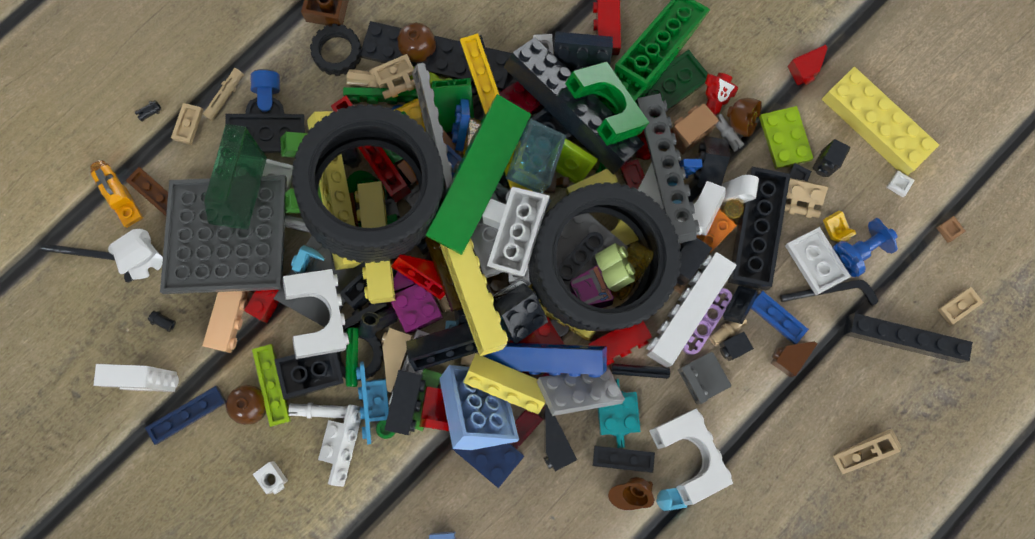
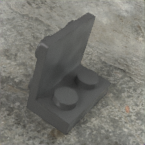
[678,352,731,405]

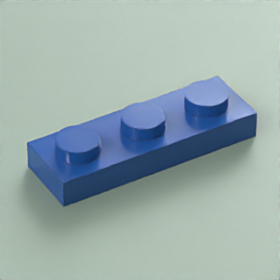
[751,291,809,344]

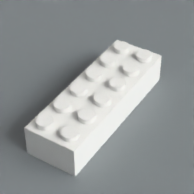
[646,252,737,368]

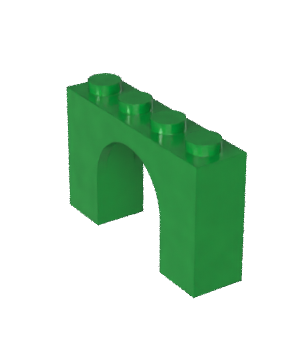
[565,62,649,146]

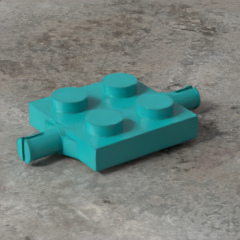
[597,379,641,448]

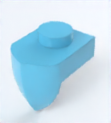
[291,245,324,274]
[656,488,687,511]

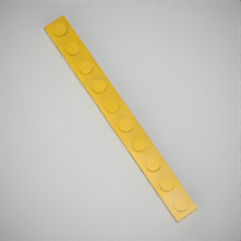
[460,33,533,192]

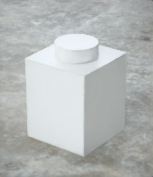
[482,199,506,229]

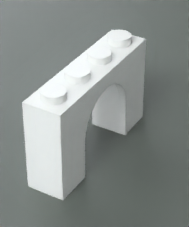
[638,163,726,236]
[282,269,349,359]
[94,364,179,392]
[649,408,733,506]

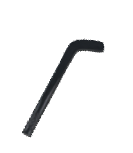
[41,243,134,283]
[780,280,878,306]

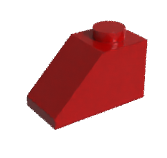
[787,45,828,85]

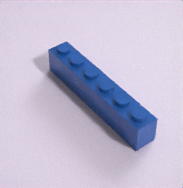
[484,342,607,378]

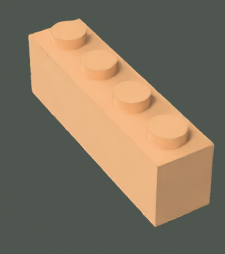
[202,291,251,353]

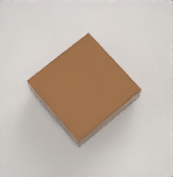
[936,216,966,243]

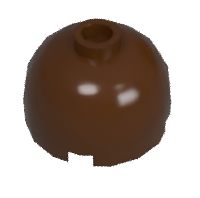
[397,22,436,63]
[727,97,762,137]
[225,385,266,425]

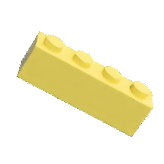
[463,353,545,414]

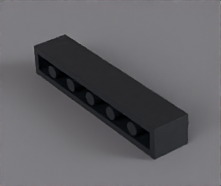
[843,313,973,363]

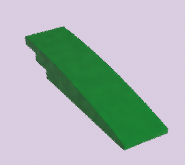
[595,0,710,115]
[425,94,531,255]

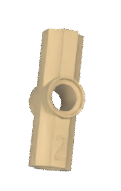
[347,69,405,88]

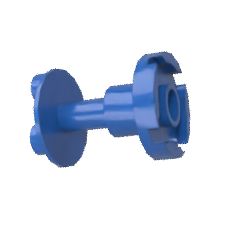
[833,218,898,277]

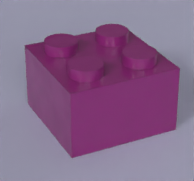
[391,284,443,335]

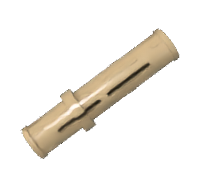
[202,68,244,121]

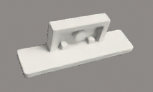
[318,404,361,487]

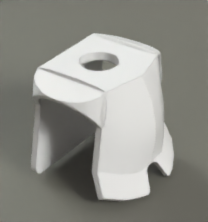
[108,229,163,279]

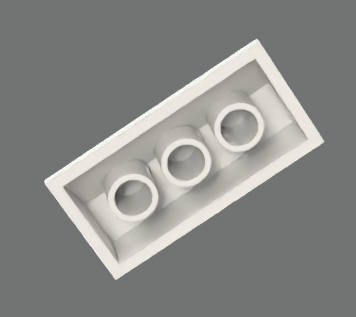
[487,187,550,277]

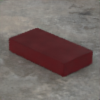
[510,409,544,449]

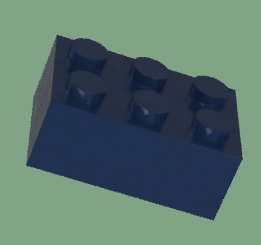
[451,443,524,488]

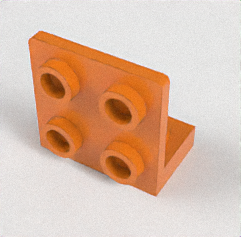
[697,208,738,253]

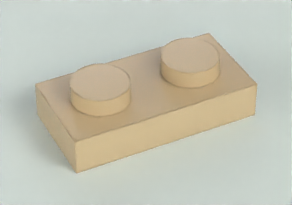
[171,103,203,145]
[937,287,984,325]

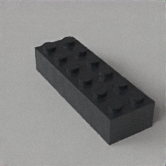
[728,166,791,291]

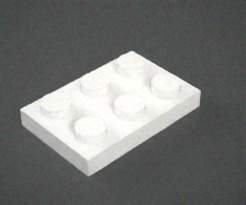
[785,227,851,295]

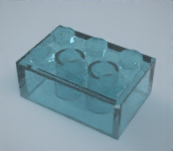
[506,119,566,194]

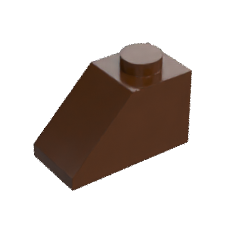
[771,341,818,377]

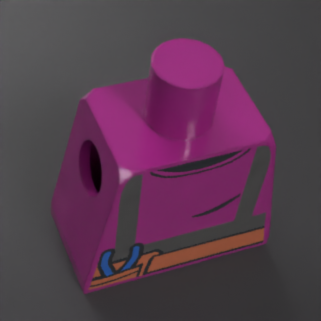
[570,265,614,308]

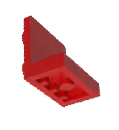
[419,387,449,431]

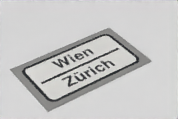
[493,278,532,300]

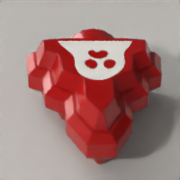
[705,72,738,116]

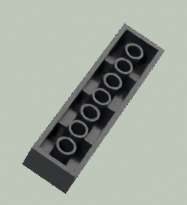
[504,37,645,175]

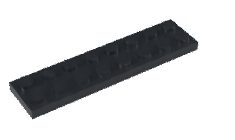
[360,21,512,91]

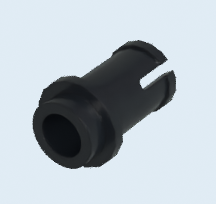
[135,100,162,122]
[148,310,176,332]

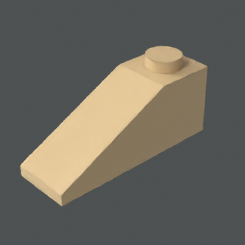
[381,328,414,393]
[833,429,902,475]

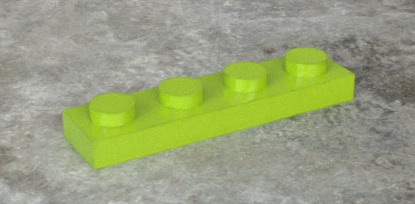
[252,344,291,427]

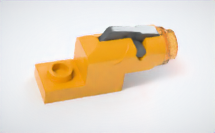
[90,160,144,228]

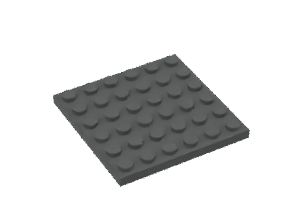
[160,175,287,294]

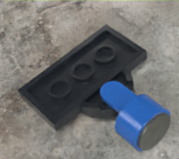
[225,69,305,153]

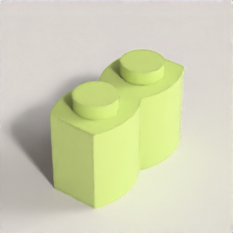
[595,243,636,292]

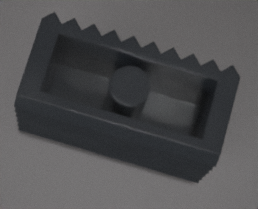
[812,139,850,177]

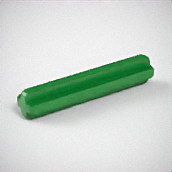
[346,327,358,387]

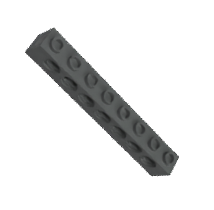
[637,93,700,243]

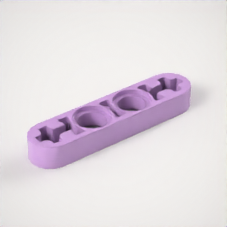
[683,288,732,355]

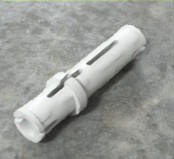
[289,403,348,419]

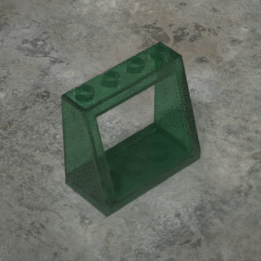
[204,124,267,230]

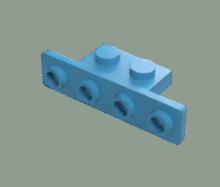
[356,361,389,445]

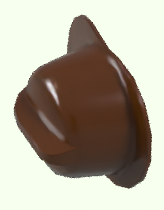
[608,477,655,510]

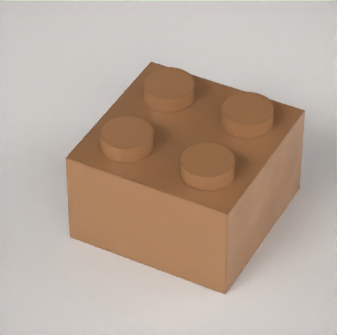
[670,103,719,155]

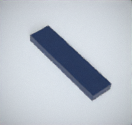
[145,386,226,445]

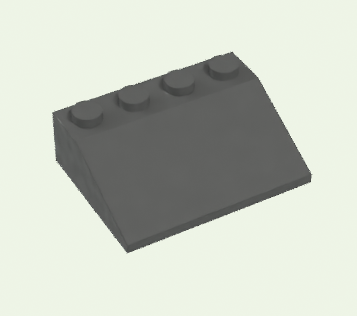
[274,236,366,327]

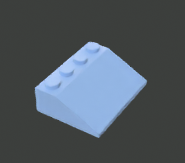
[439,365,519,450]

